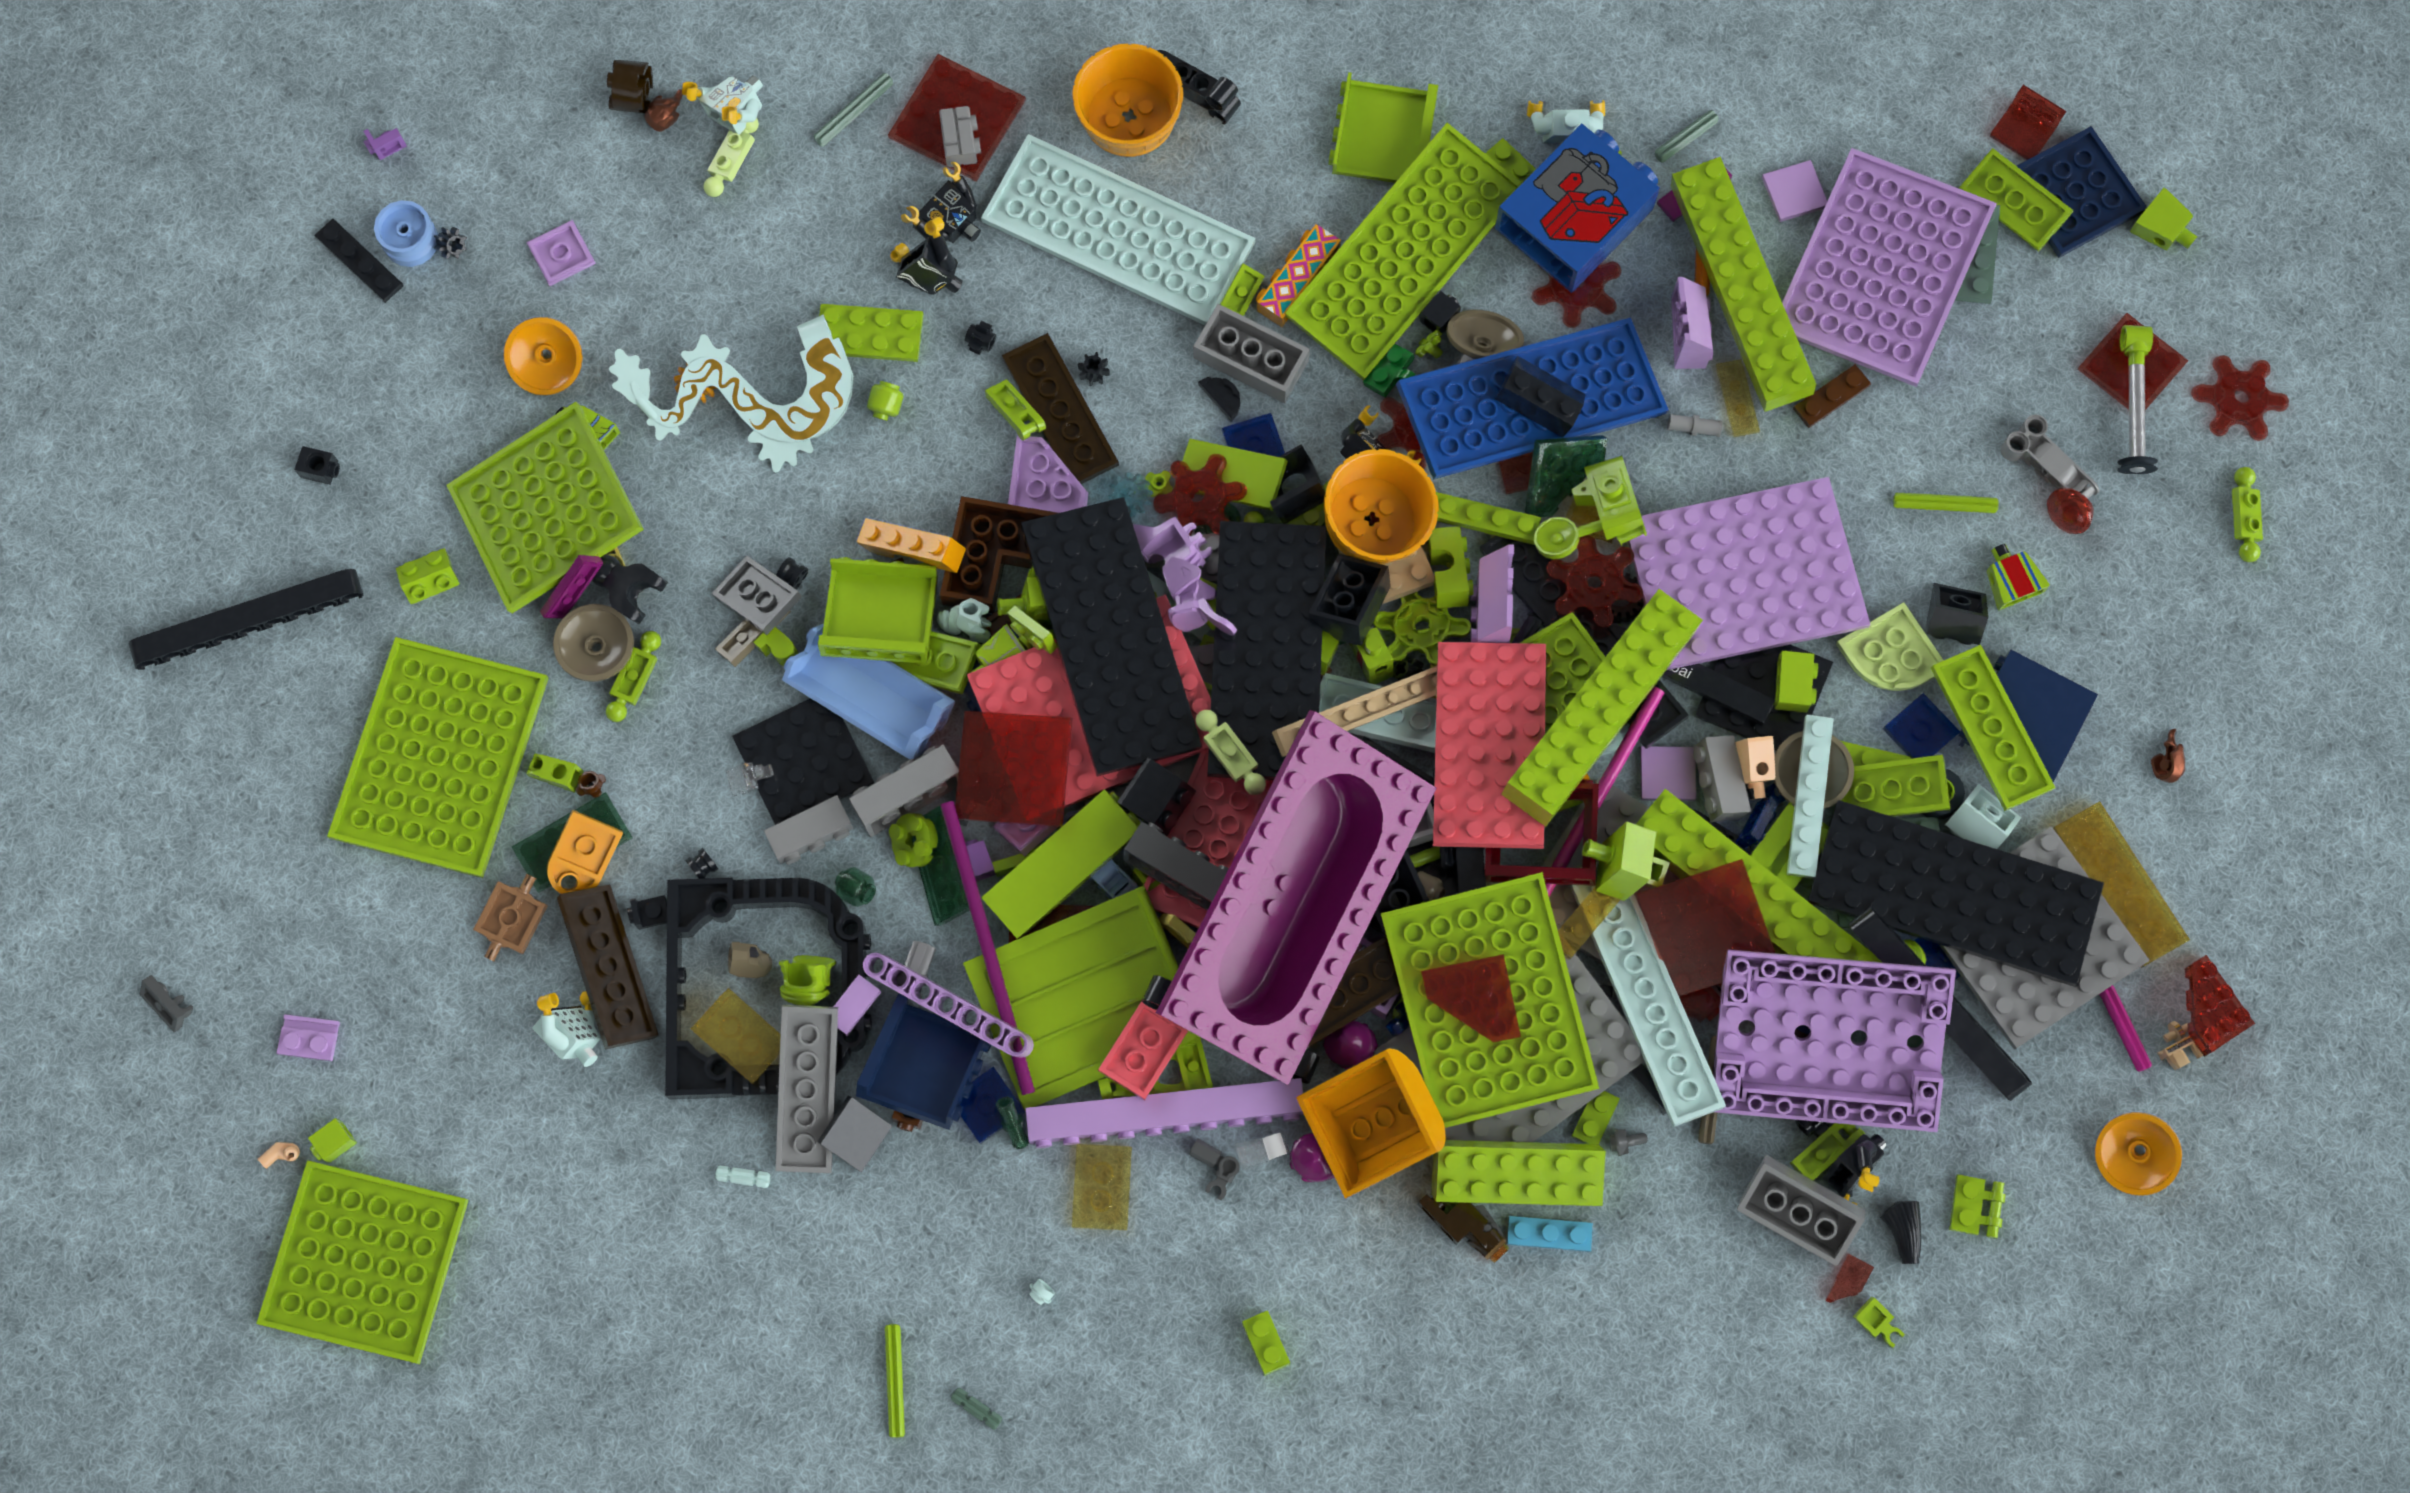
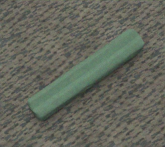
[1654,110,1719,163]

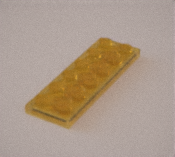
[2053,801,2190,968]

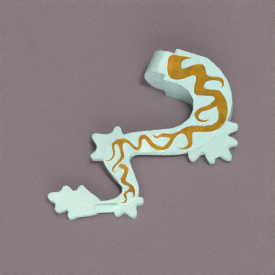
[609,314,854,473]

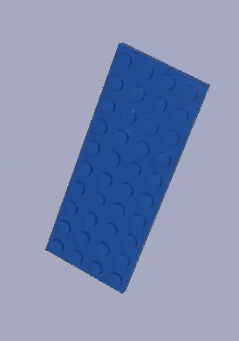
[1396,317,1669,480]

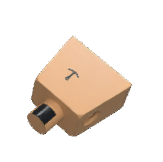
[1735,736,1775,800]

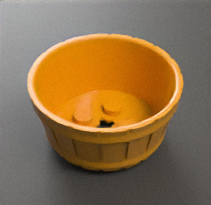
[1072,43,1183,157]
[1324,449,1439,564]

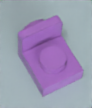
[363,128,407,160]

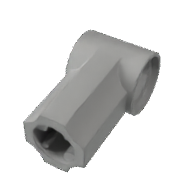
[894,941,936,997]

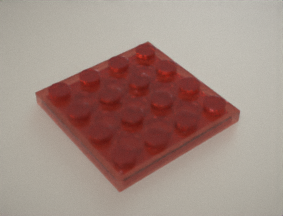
[888,54,1026,182]
[955,711,1073,827]
[1637,858,1776,997]

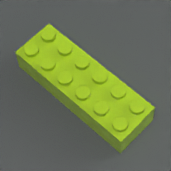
[1431,1140,1606,1206]

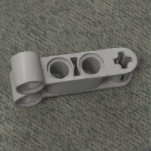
[2001,414,2099,510]

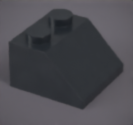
[1926,583,1989,645]
[1117,757,1196,836]

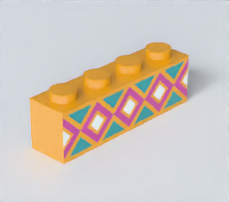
[1256,224,1341,327]

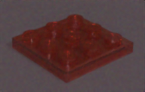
[2077,313,2189,410]

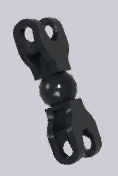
[592,554,668,624]

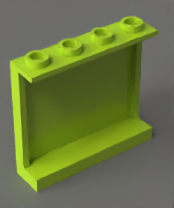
[1328,72,1438,183]
[818,557,938,664]

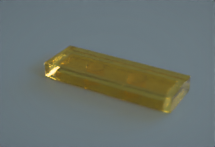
[1715,359,1760,438]
[1558,886,1621,960]

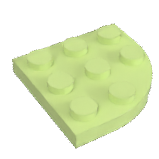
[1836,602,1944,691]

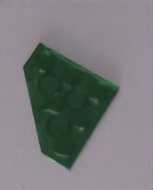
[1525,435,1608,517]

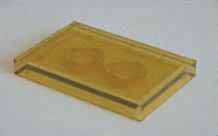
[691,988,781,1084]
[1072,1144,1132,1231]

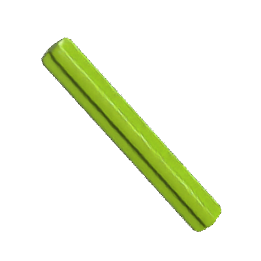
[1893,492,1999,513]
[885,1324,905,1438]

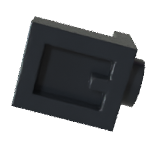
[627,895,667,930]

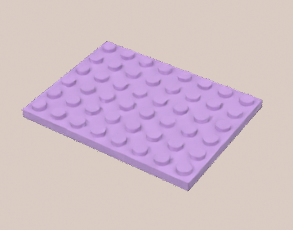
[1782,148,1997,387]
[1628,477,1871,670]

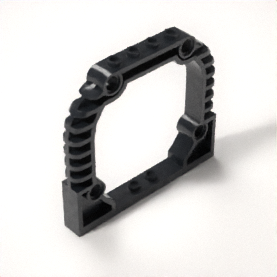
[665,877,872,1100]

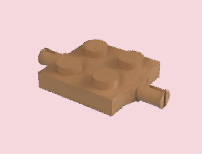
[473,874,548,962]

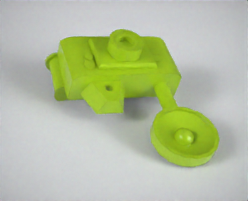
[1534,455,1647,559]

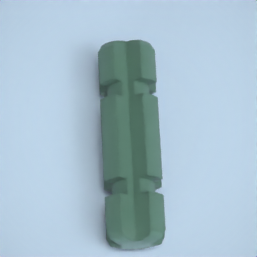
[951,1388,1002,1430]

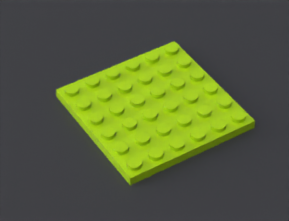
[446,402,644,614]
[256,1160,469,1364]

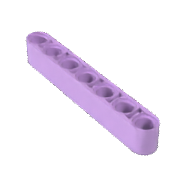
[863,953,1034,1058]

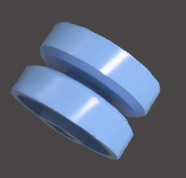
[374,200,438,267]

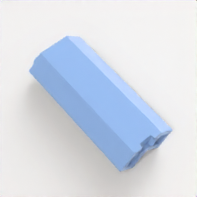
[782,623,955,760]

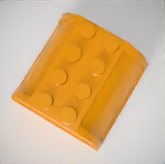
[1296,1048,1446,1199]

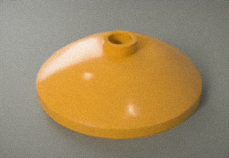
[504,317,583,395]
[2095,1112,2182,1195]

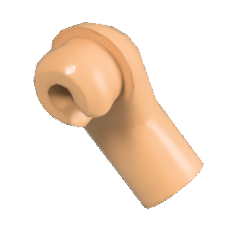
[258,1142,300,1169]

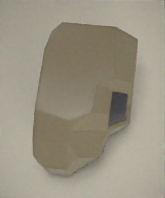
[728,942,772,978]

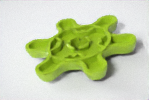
[1373,592,1471,666]

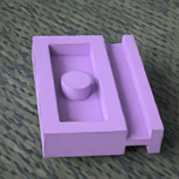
[276,1015,340,1061]

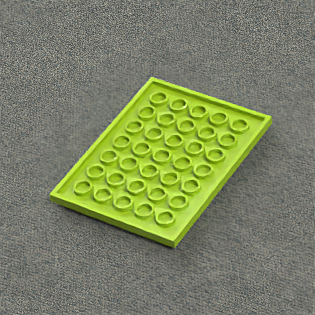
[327,637,549,878]
[1381,872,1600,1128]

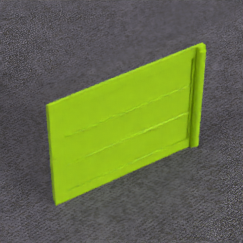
[963,885,1198,1111]

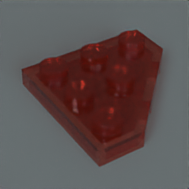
[1421,954,1521,1042]
[2185,955,2255,1057]

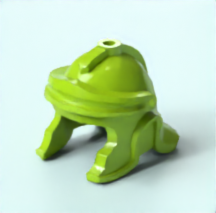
[779,955,836,1006]

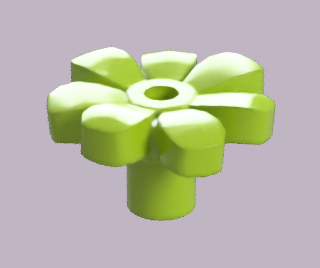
[1415,330,1443,359]

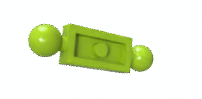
[2232,467,2263,563]
[605,631,661,722]

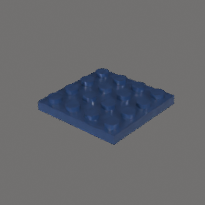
[2017,126,2147,258]

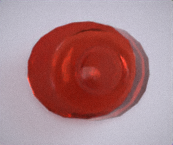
[2047,488,2094,534]

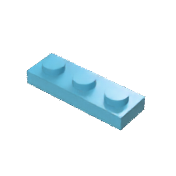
[1507,1216,1593,1252]

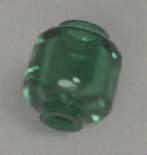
[835,867,876,907]

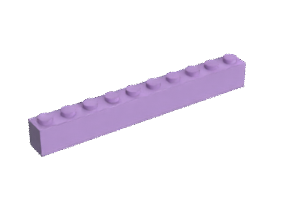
[1026,1078,1304,1148]

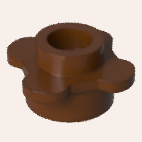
[576,771,606,798]

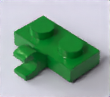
[1363,344,1416,398]

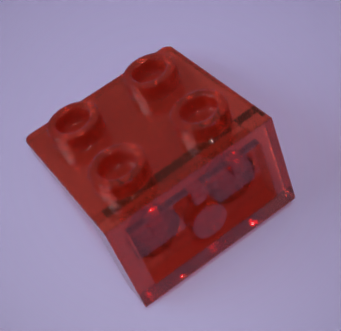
[1990,84,2067,160]

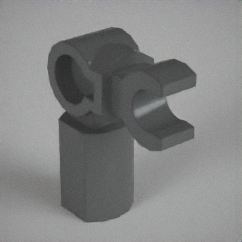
[1189,1138,1240,1200]

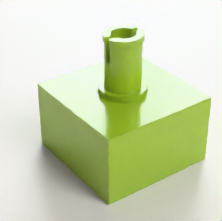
[1582,822,1656,901]

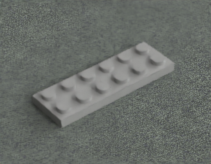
[776,1005,838,1173]

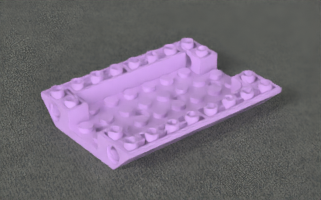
[1713,950,1956,1132]

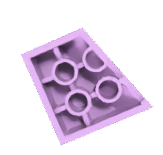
[1671,277,1713,369]
[1470,545,1514,643]

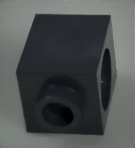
[1420,291,1461,337]
[294,446,340,485]

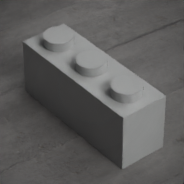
[1693,736,1751,822]
[764,795,854,865]

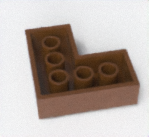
[940,496,1057,613]

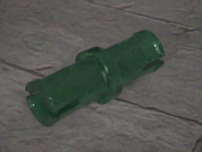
[996,1096,1029,1149]

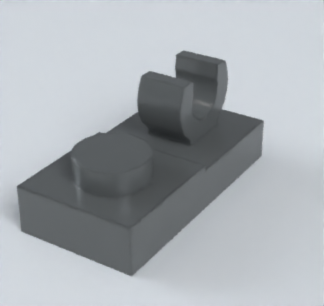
[139,975,193,1032]

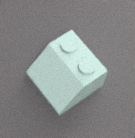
[1945,784,2022,849]

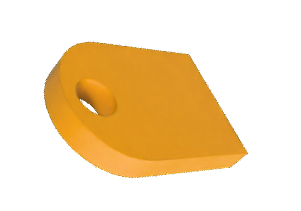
[547,810,623,894]

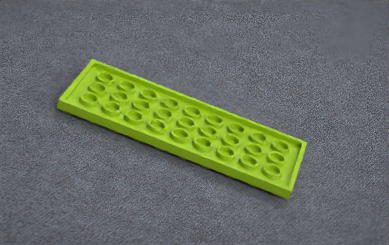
[1285,122,1522,381]

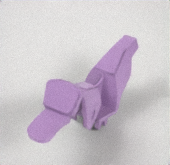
[1133,517,1237,636]

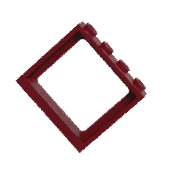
[1485,779,1599,886]

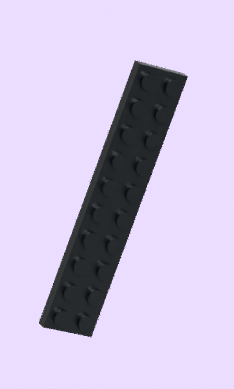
[1480,536,1689,749]

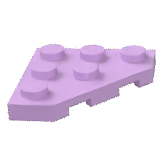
[1008,436,1088,513]

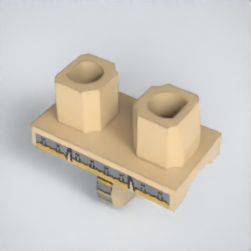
[2158,1021,2213,1070]

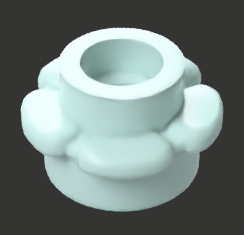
[1029,1279,1055,1305]

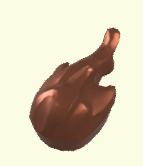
[644,89,683,132]
[2151,729,2185,783]

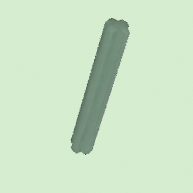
[813,73,893,147]

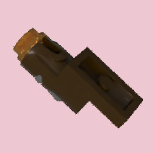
[1417,1194,1510,1263]

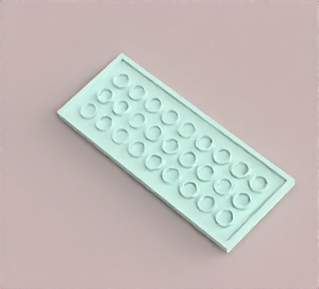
[981,134,1256,325]

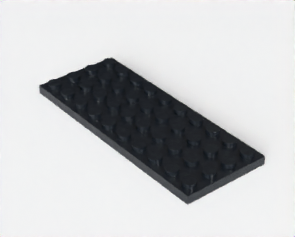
[1021,497,1202,777]
[1207,521,1326,780]
[1808,800,2104,987]

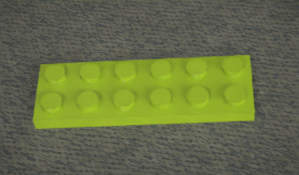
[1931,645,2056,811]

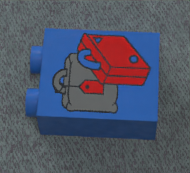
[1495,123,1660,293]

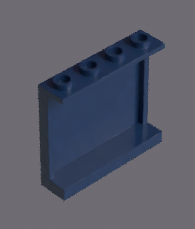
[1958,650,2098,782]
[856,993,993,1130]

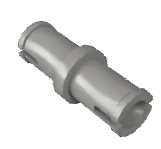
[1667,414,1722,437]

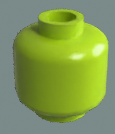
[867,381,904,421]

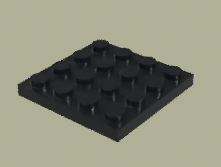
[1694,644,1833,751]
[732,698,875,825]

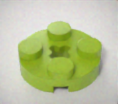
[889,813,938,867]

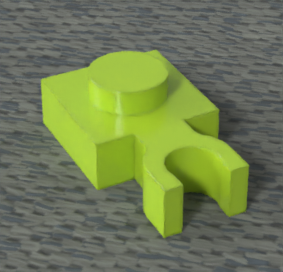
[1853,1296,1905,1348]

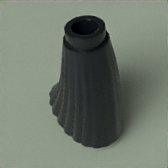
[1880,1201,1921,1264]

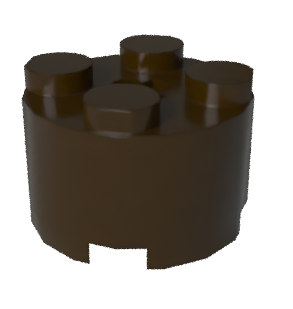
[607,60,653,113]

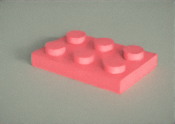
[1098,1001,1188,1100]

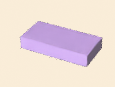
[833,975,881,1036]

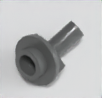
[1610,1129,1648,1156]

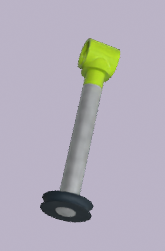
[2117,325,2158,474]

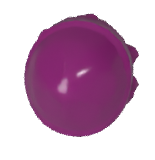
[1323,1021,1378,1069]
[1289,1133,1335,1182]

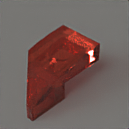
[1825,1253,1874,1303]

